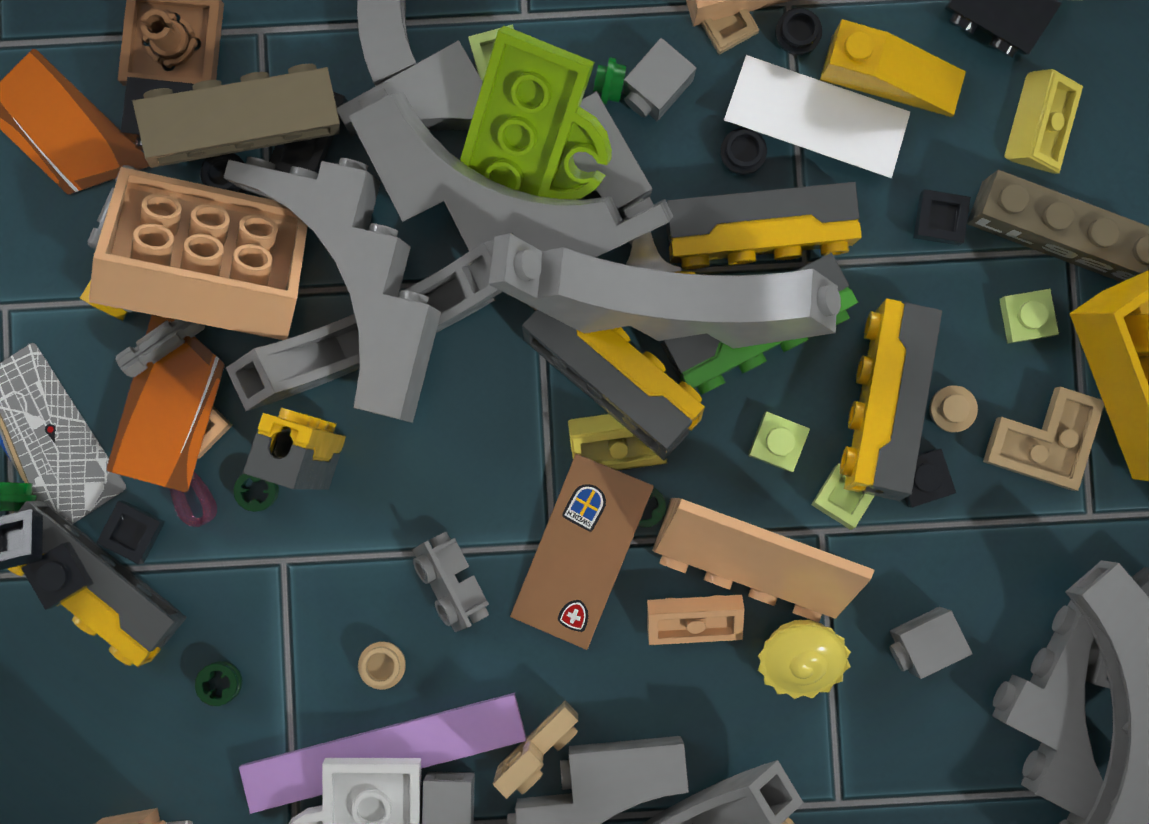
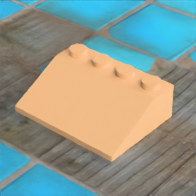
[89,167,308,340]
[652,498,874,622]

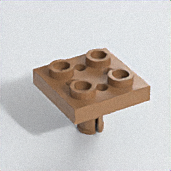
[118,0,224,86]

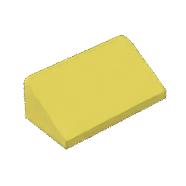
[1004,69,1083,174]
[568,414,667,470]

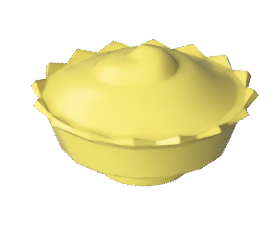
[758,620,851,699]

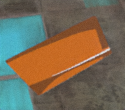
[0,49,150,194]
[106,315,225,492]

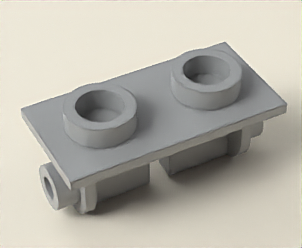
[412,532,489,632]

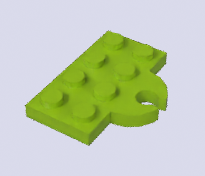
[460,25,612,200]

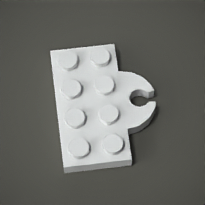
[288,758,421,824]

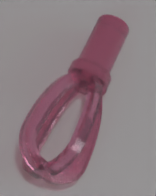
[170,472,217,527]

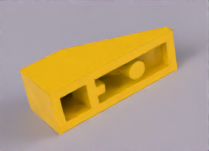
[820,19,966,117]

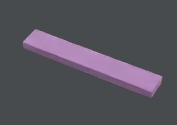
[239,693,526,814]

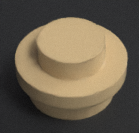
[929,386,978,432]
[358,641,406,690]

